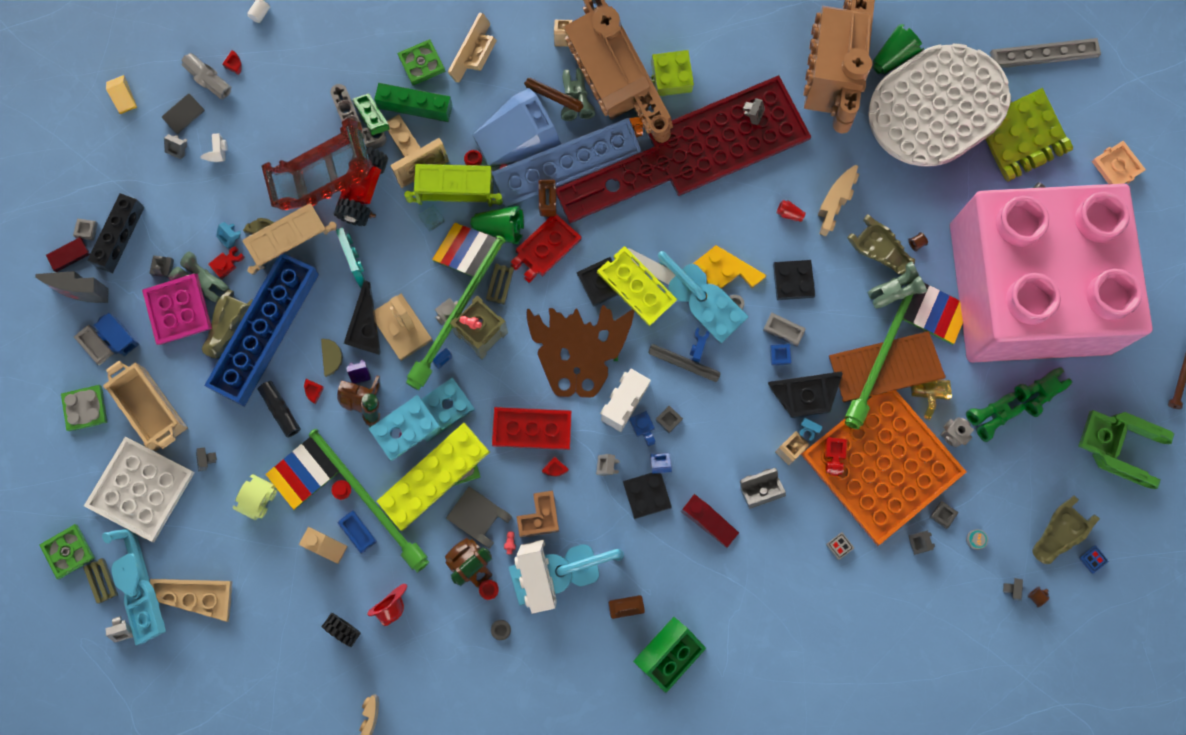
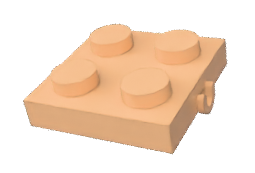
[1091,141,1146,184]

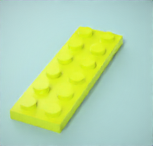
[376,422,490,531]

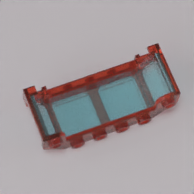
[261,118,372,210]

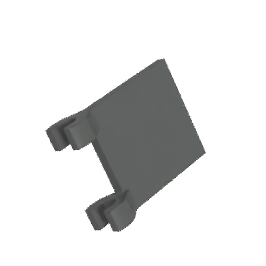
[446,487,512,549]

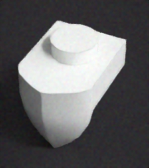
[200,133,228,162]

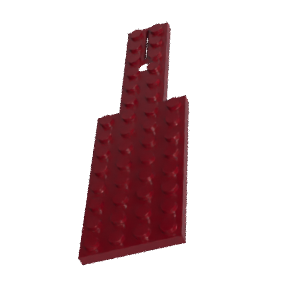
[556,75,811,223]

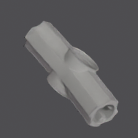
[181,53,232,99]

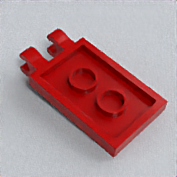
[510,214,582,283]

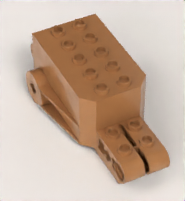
[563,0,673,143]
[803,0,875,133]

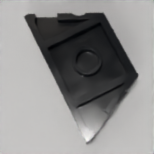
[768,371,843,418]

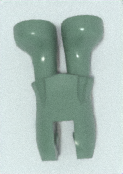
[561,68,595,121]
[168,251,229,303]
[867,261,927,309]

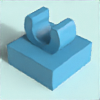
[216,222,241,249]
[799,418,823,441]

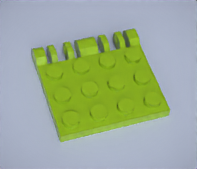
[985,88,1073,182]

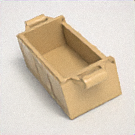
[243,203,337,275]
[103,360,188,451]

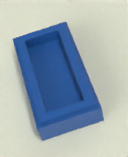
[337,510,377,554]

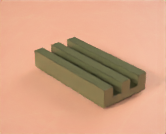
[486,264,514,305]
[83,558,118,604]

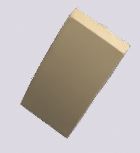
[359,694,379,735]

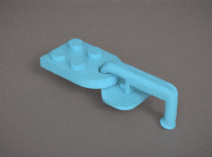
[658,251,749,344]
[102,529,166,645]
[509,544,624,605]

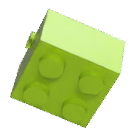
[651,50,694,96]

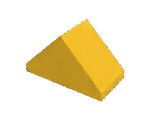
[106,75,137,114]

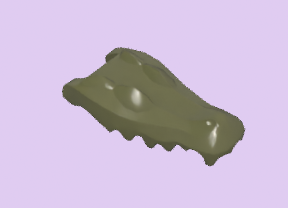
[847,214,915,276]
[202,289,253,358]
[1032,495,1100,564]

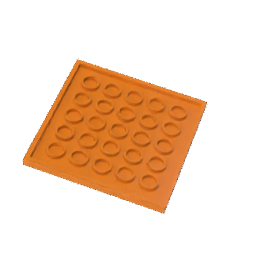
[801,390,967,546]

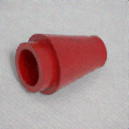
[776,200,806,222]

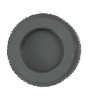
[491,620,511,640]

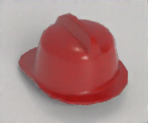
[367,583,408,626]

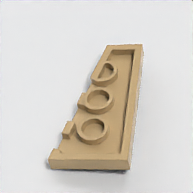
[150,579,232,622]

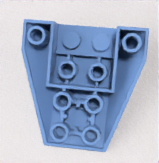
[473,88,561,166]

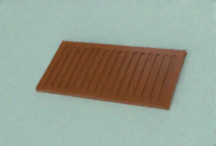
[829,331,946,403]

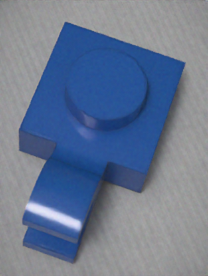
[690,328,709,363]
[629,411,656,447]

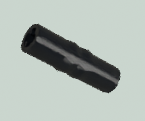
[257,381,301,438]

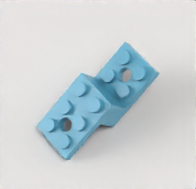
[368,377,475,461]

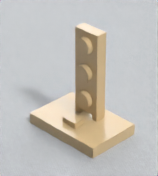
[387,114,449,188]
[375,293,433,361]

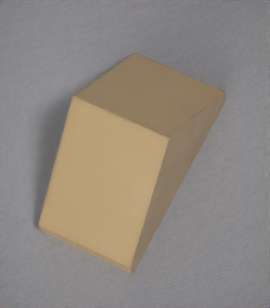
[554,20,573,47]
[775,431,810,465]

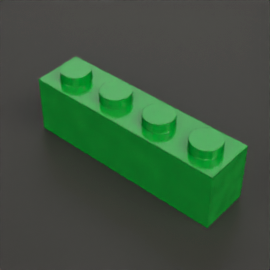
[374,83,453,122]

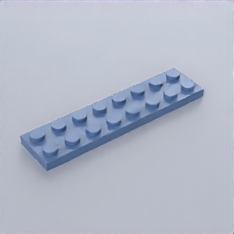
[492,118,641,207]

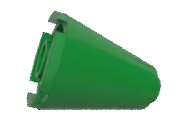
[872,24,924,74]
[470,206,524,244]

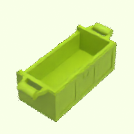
[404,164,503,207]

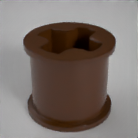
[908,232,928,251]
[1027,586,1050,608]

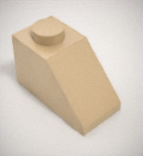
[299,527,348,564]

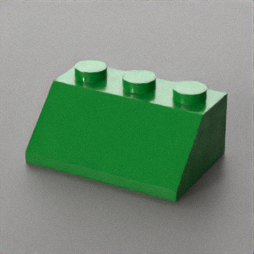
[633,617,706,693]

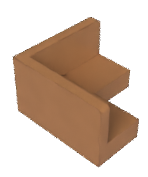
[517,490,559,538]

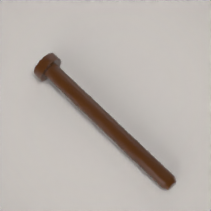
[1168,353,1186,409]

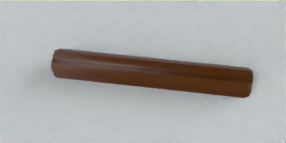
[524,78,584,112]

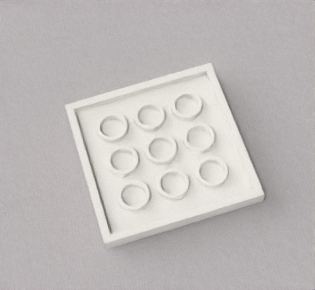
[84,437,195,542]

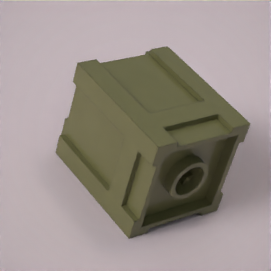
[450,295,508,360]

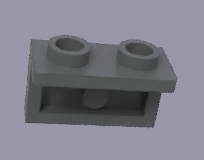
[740,468,786,509]

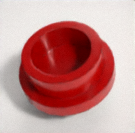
[464,150,483,166]
[331,480,352,500]
[479,580,499,600]

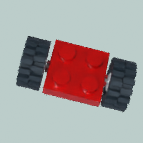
[334,145,389,226]

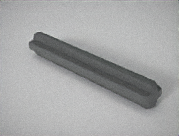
[648,344,721,382]

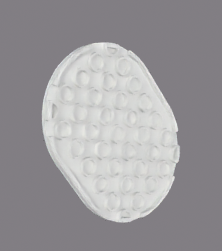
[868,43,1011,167]

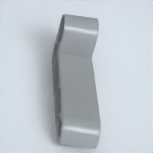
[330,84,387,151]

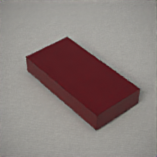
[46,237,90,272]

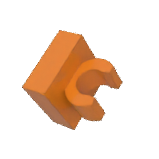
[629,117,644,137]

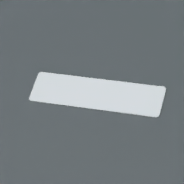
[628,248,676,285]

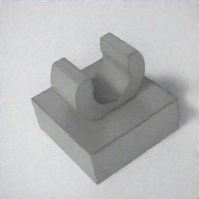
[596,454,620,476]
[106,616,133,643]

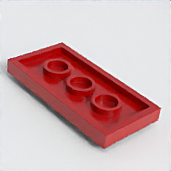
[492,407,572,450]

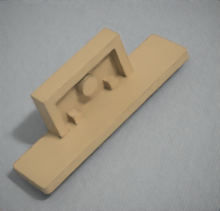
[448,13,497,83]

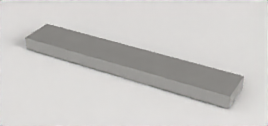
[990,38,1101,68]

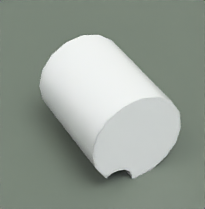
[247,0,270,23]

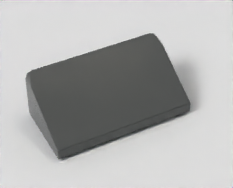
[162,93,205,134]

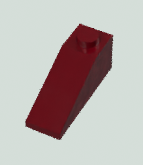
[681,494,739,548]

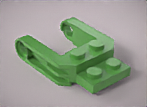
[1078,410,1175,489]

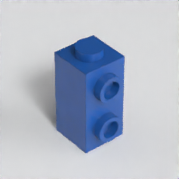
[94,313,139,357]

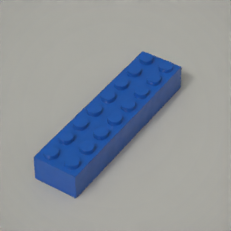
[204,253,319,407]

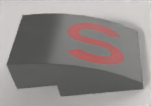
[35,271,108,303]

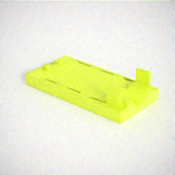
[597,246,677,327]

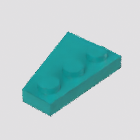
[336,227,366,289]

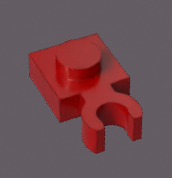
[208,246,245,279]

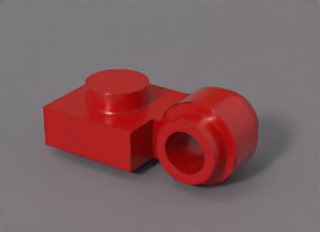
[825,437,847,476]

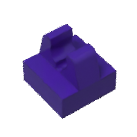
[347,360,371,384]

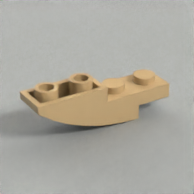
[818,165,859,236]

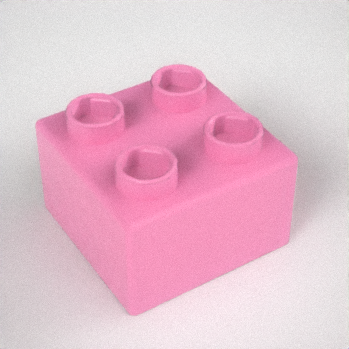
[950,184,1153,363]

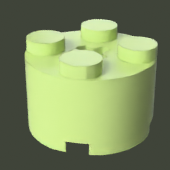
[233,474,277,520]

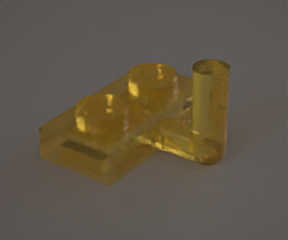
[911,379,952,420]

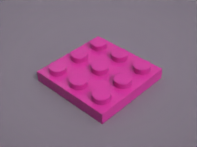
[142,273,212,345]

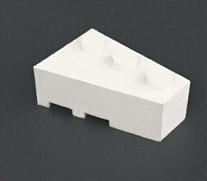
[600,369,651,432]
[515,540,557,614]

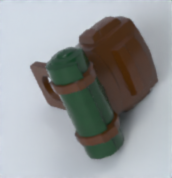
[337,375,381,427]
[445,538,492,588]

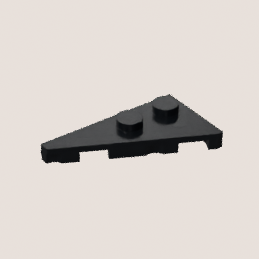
[343,280,381,355]

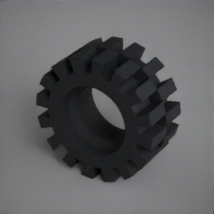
[321,613,361,647]

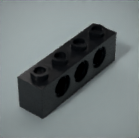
[87,193,144,273]

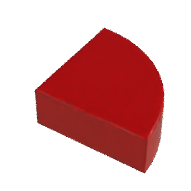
[222,50,242,75]
[304,379,324,404]
[542,457,569,477]

